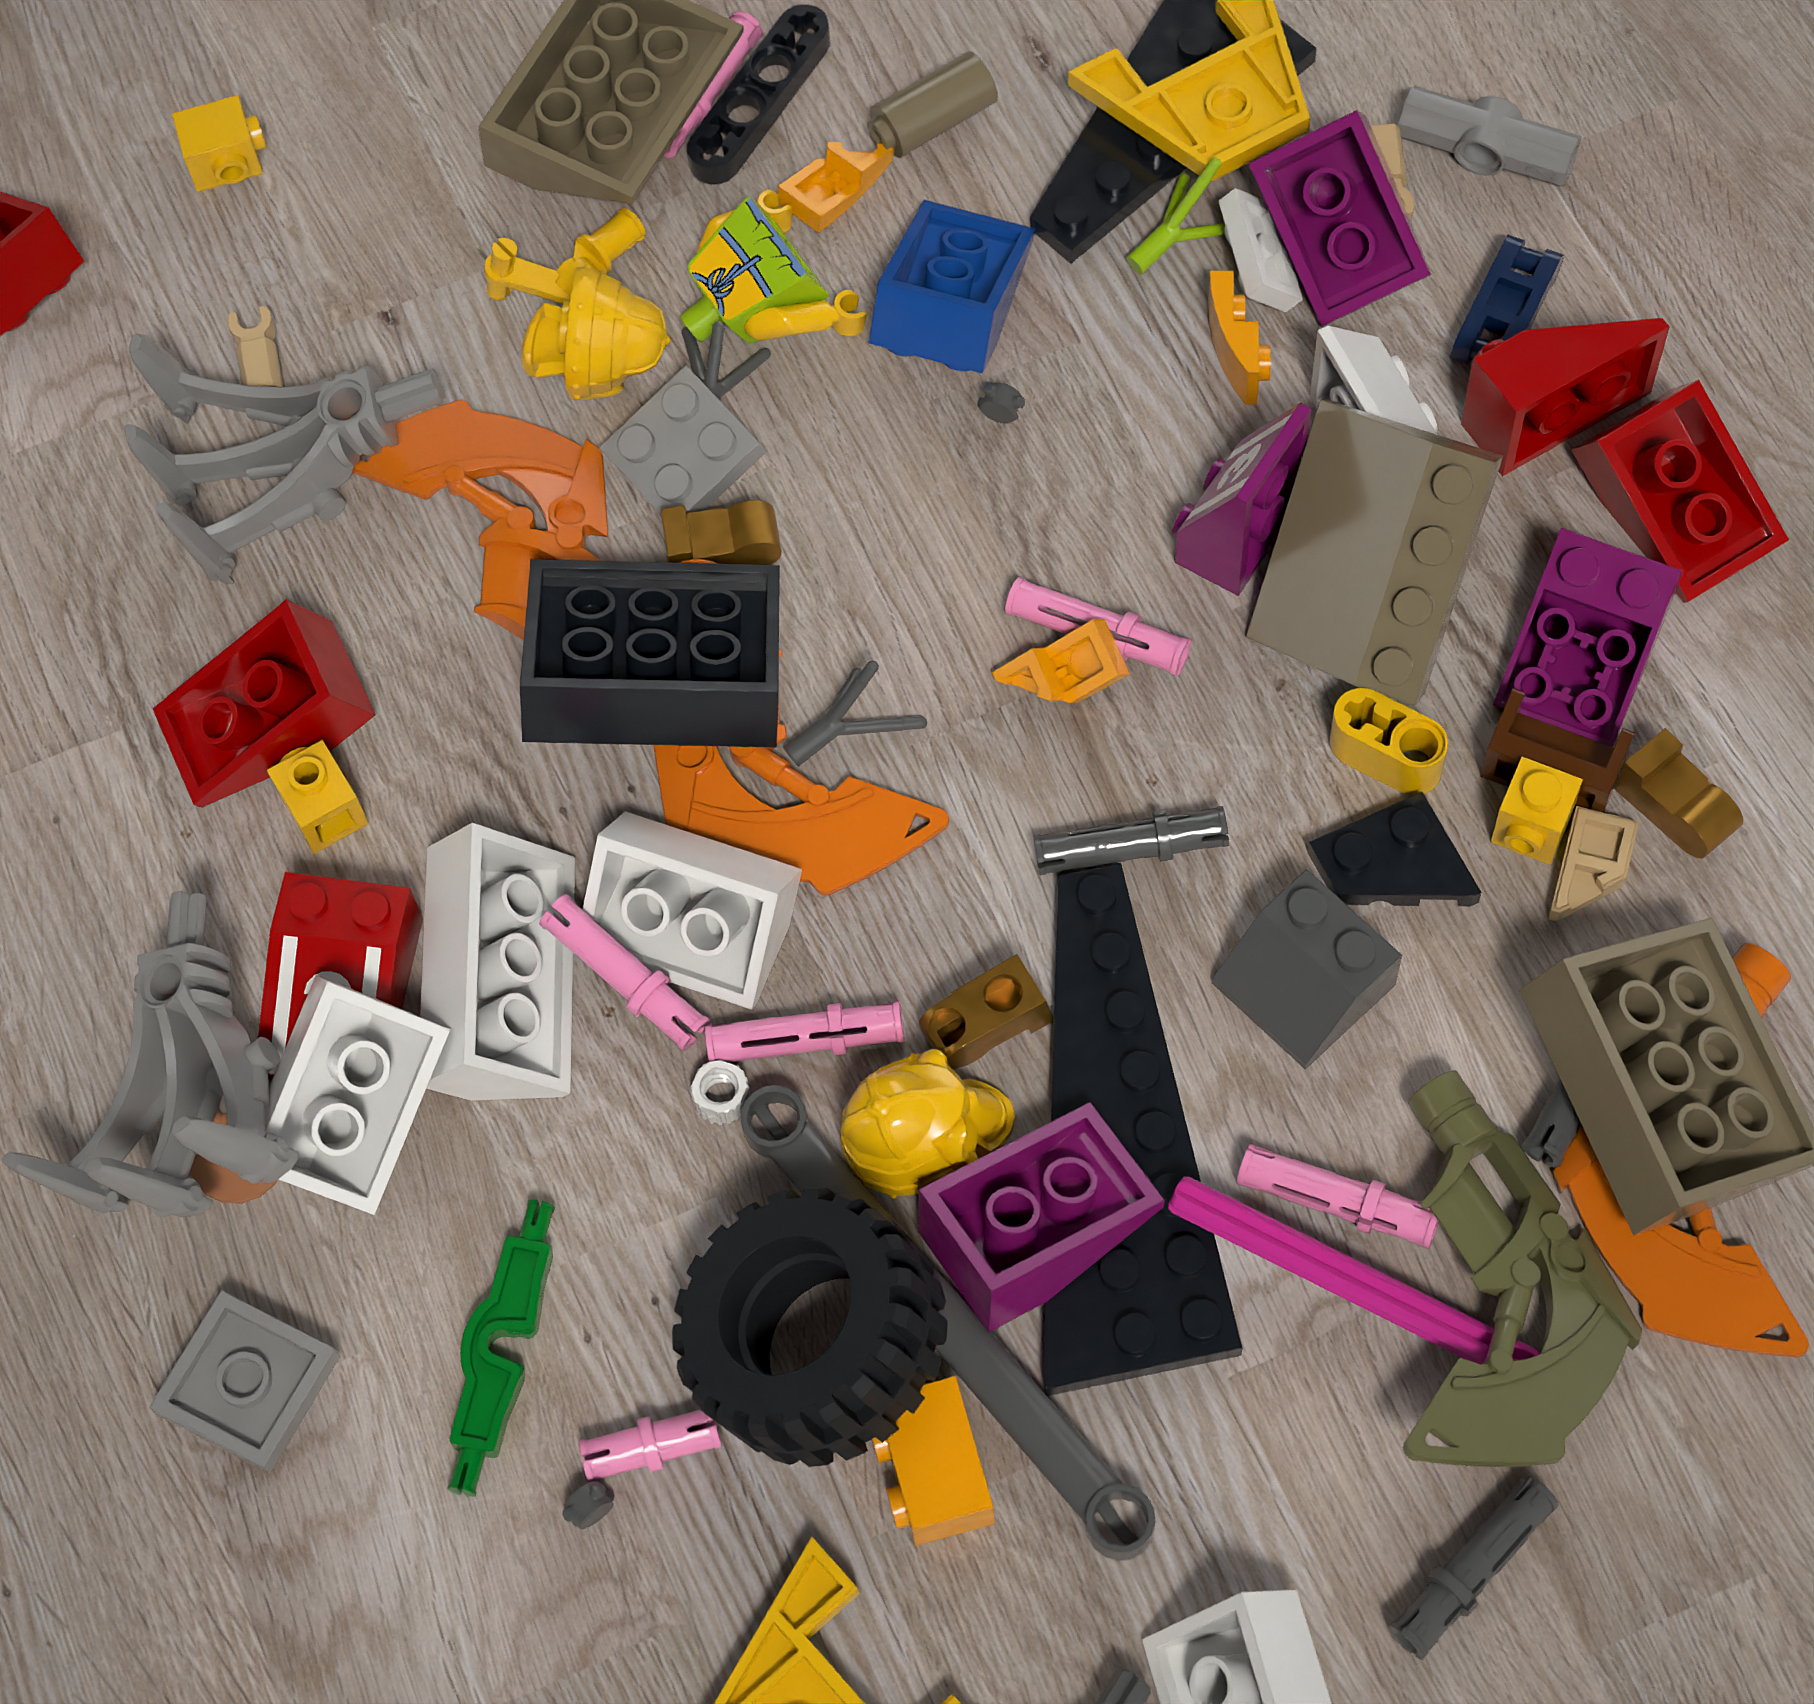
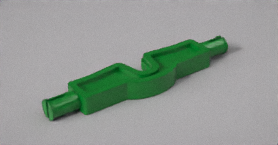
[447,1200,555,1497]

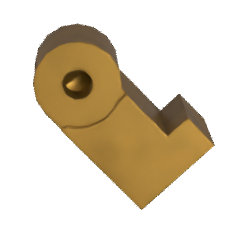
[661,500,782,565]
[1615,728,1743,858]
[919,954,1054,1070]

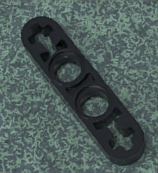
[687,4,831,185]

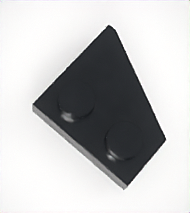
[1307,792,1482,907]

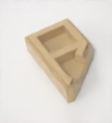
[1548,806,1639,922]

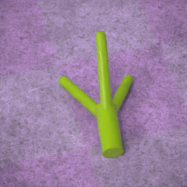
[1126,157,1225,274]

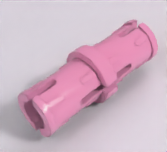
[578,1409,722,1482]

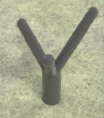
[681,321,771,401]
[783,660,927,767]

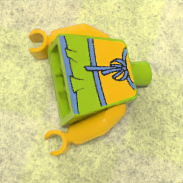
[679,190,867,344]

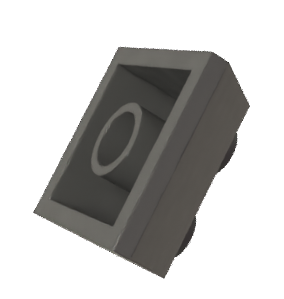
[1212,869,1402,1070]

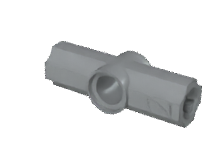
[1398,86,1581,186]

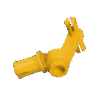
[484,208,646,304]

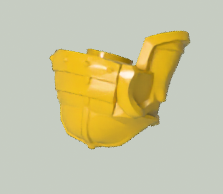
[521,264,671,400]
[841,1049,1015,1199]

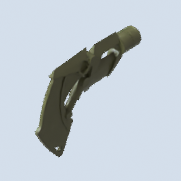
[1403,1070,1642,1467]

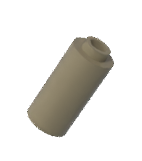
[867,51,998,158]

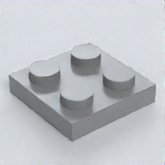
[599,365,767,514]
[149,1290,340,1475]

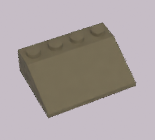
[478,0,744,204]
[1246,398,1503,706]
[1519,918,1814,1235]

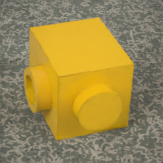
[171,95,267,192]
[267,740,369,854]
[1491,757,1583,865]

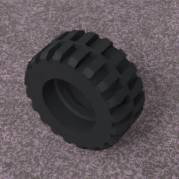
[672,1187,948,1467]

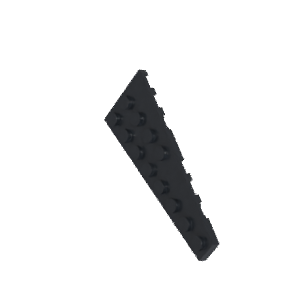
[1043,863,1243,1396]

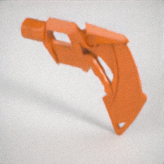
[352,400,609,641]
[653,559,949,896]
[1553,943,1809,1358]

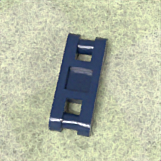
[1450,234,1564,365]

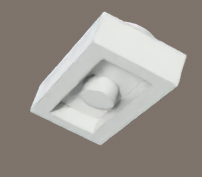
[1218,188,1303,312]

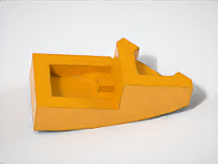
[777,142,894,233]
[992,619,1130,703]

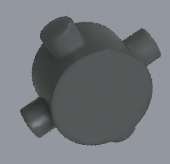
[978,382,1025,424]
[562,1481,614,1529]

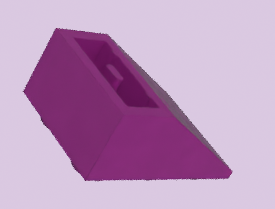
[1493,528,1682,747]

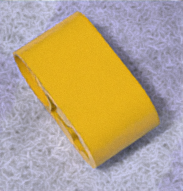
[1330,688,1448,795]

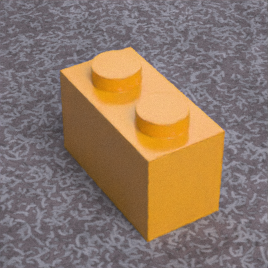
[872,1376,995,1546]

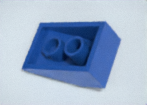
[869,200,1035,374]

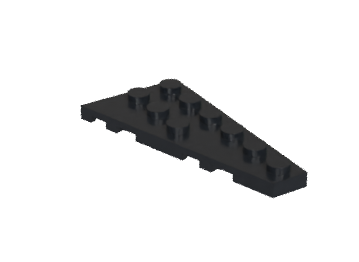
[1030,0,1317,264]

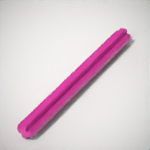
[1168,1177,1540,1364]

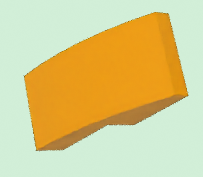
[1208,271,1271,405]

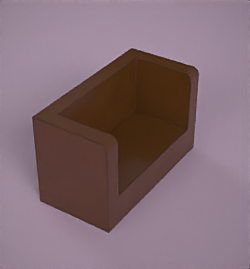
[1480,688,1635,813]

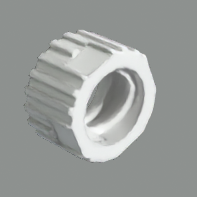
[690,1059,751,1125]

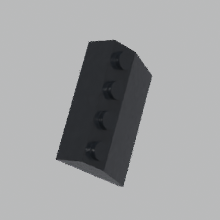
[520,559,780,748]

